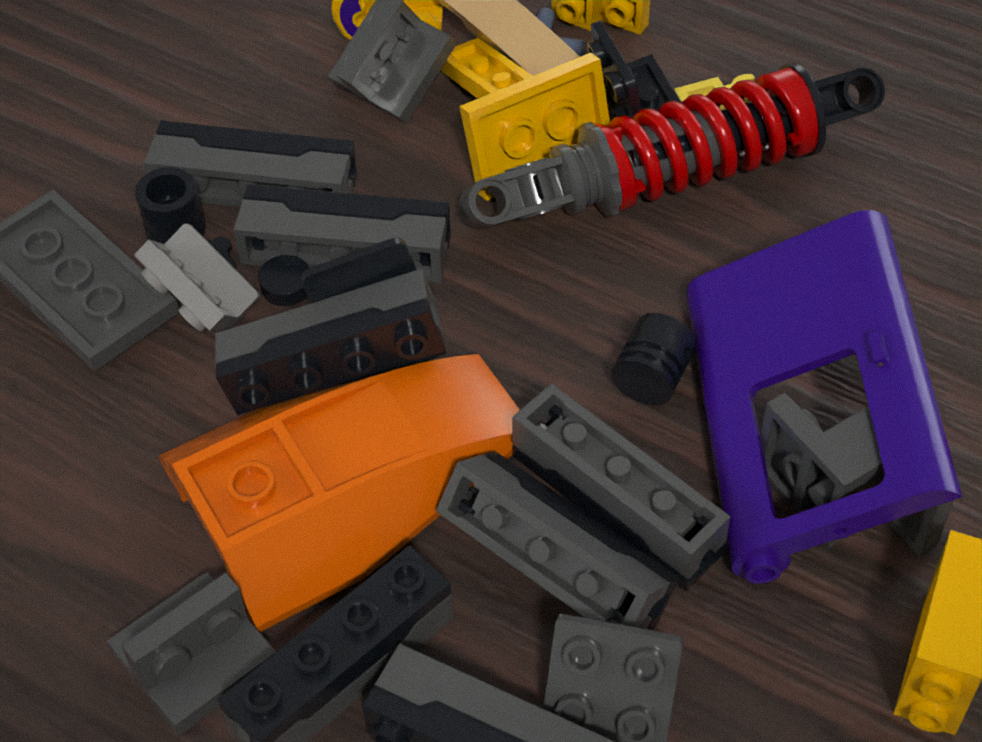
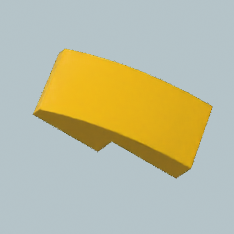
[551,0,650,35]

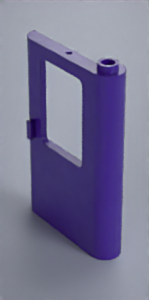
[686,210,962,584]

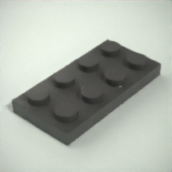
[0,190,180,372]

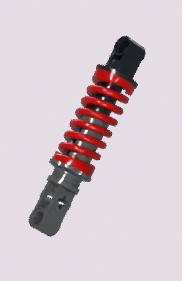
[459,63,885,229]

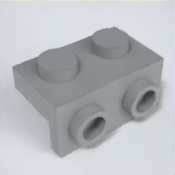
[134,224,260,332]

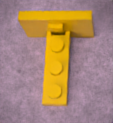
[440,38,610,201]

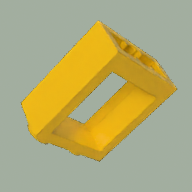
[893,530,982,735]

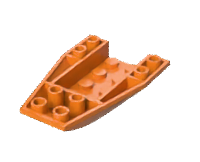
[158,354,520,632]

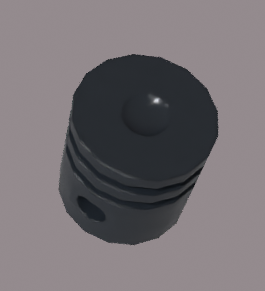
[135,167,206,244]
[611,313,696,405]

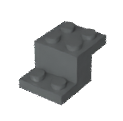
[760,393,961,557]

